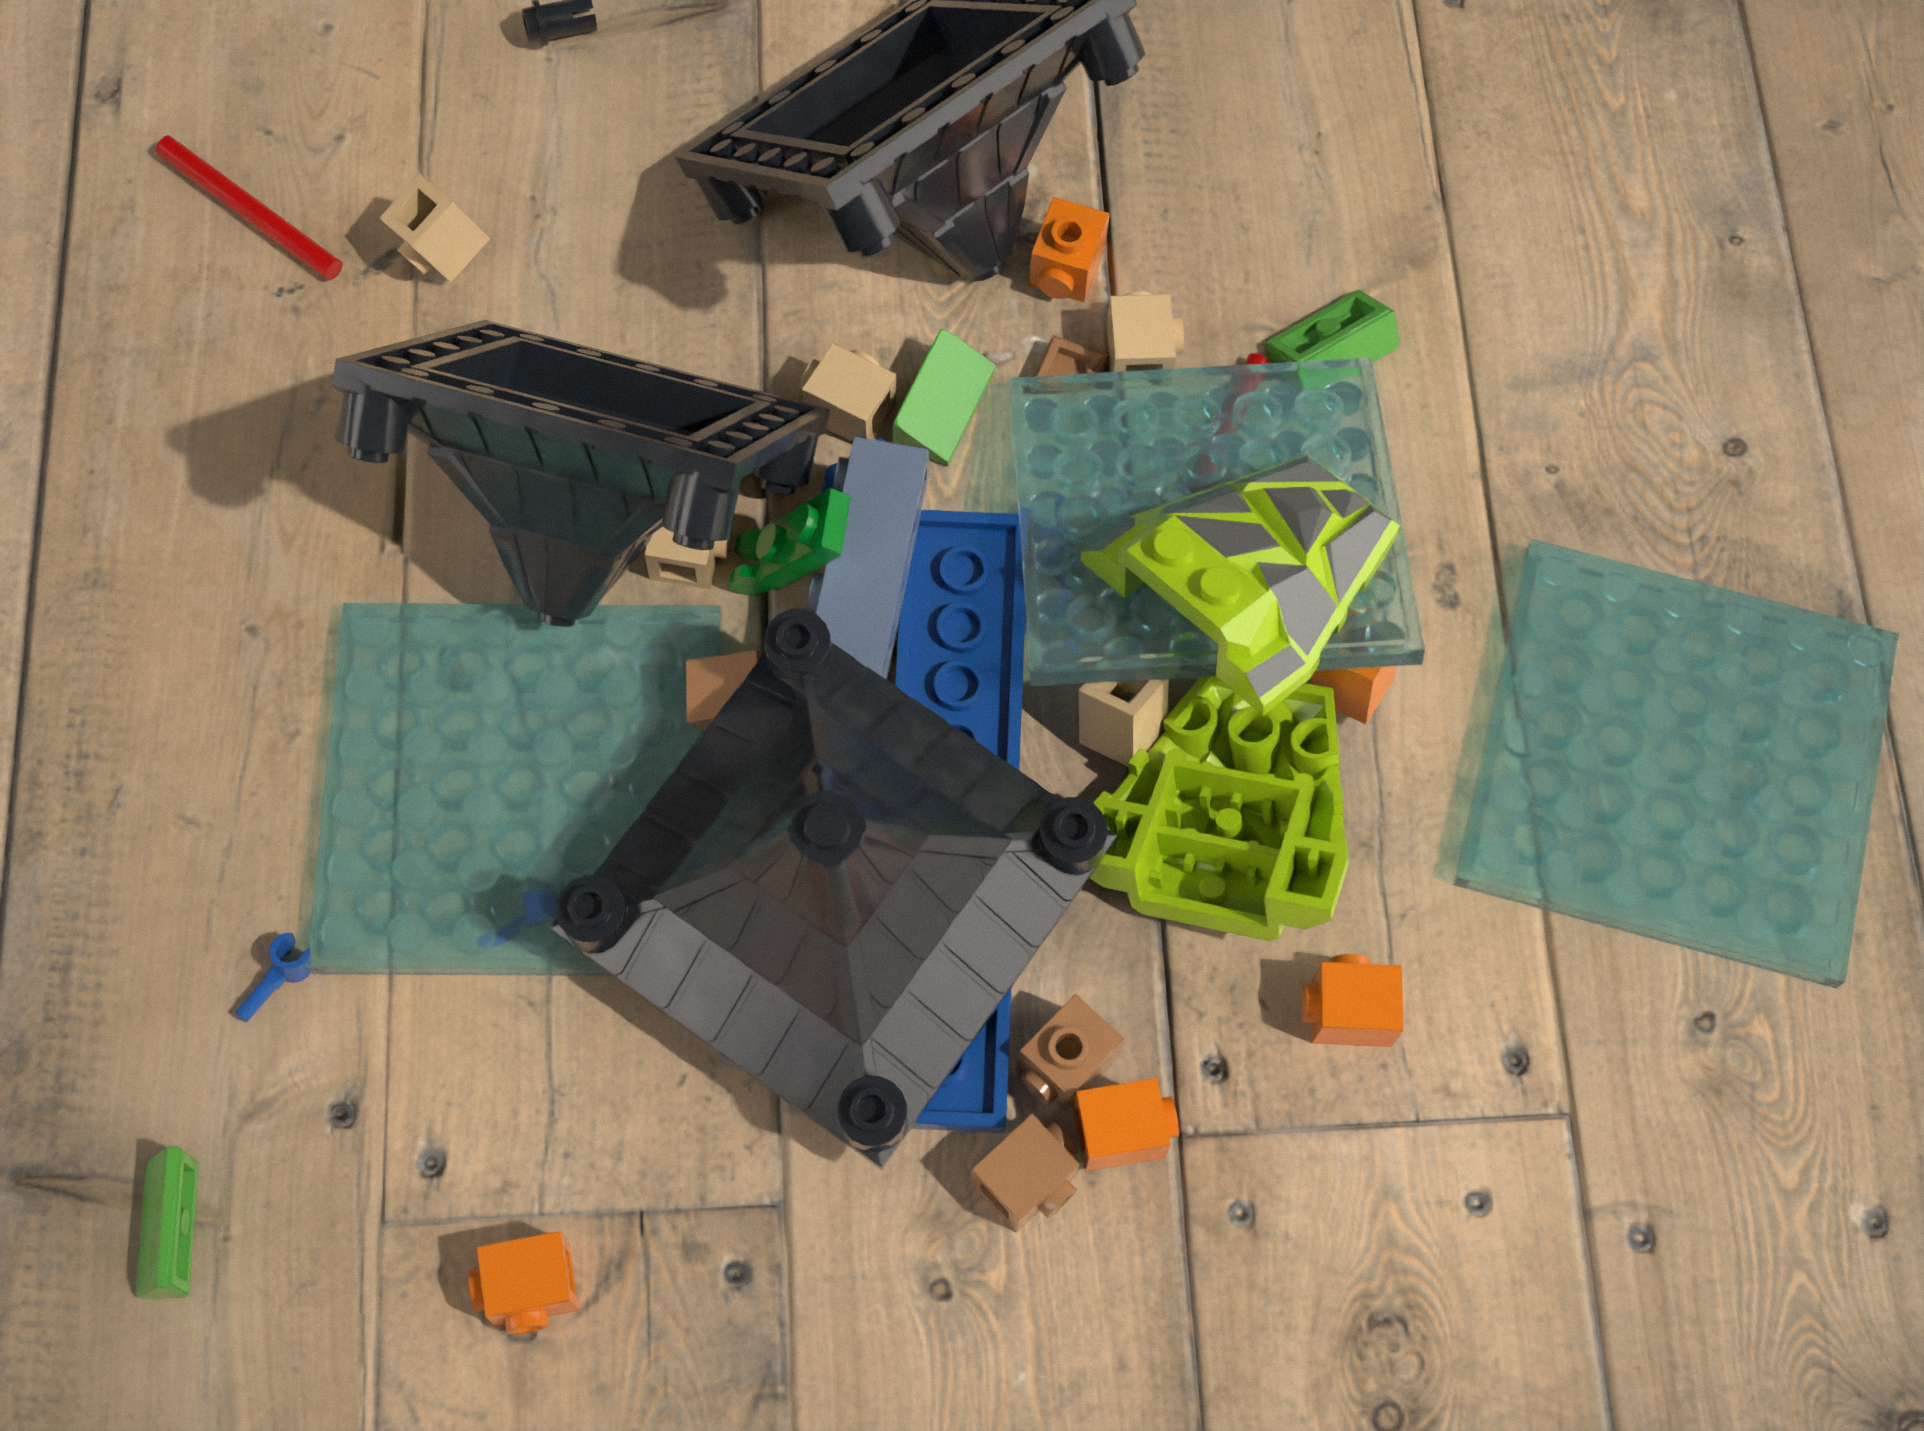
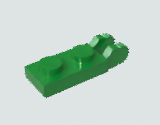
[728,488,851,596]

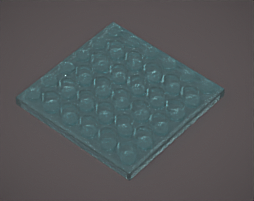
[1010,358,1425,686]
[1453,539,1899,989]
[306,603,722,976]

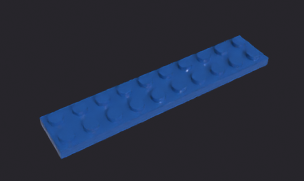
[895,510,1029,1133]

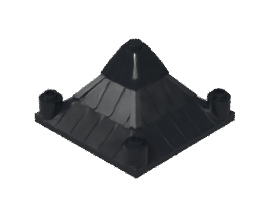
[675,0,1145,281]
[332,320,830,627]
[550,609,1117,1170]

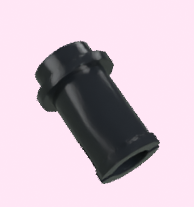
[521,0,597,47]

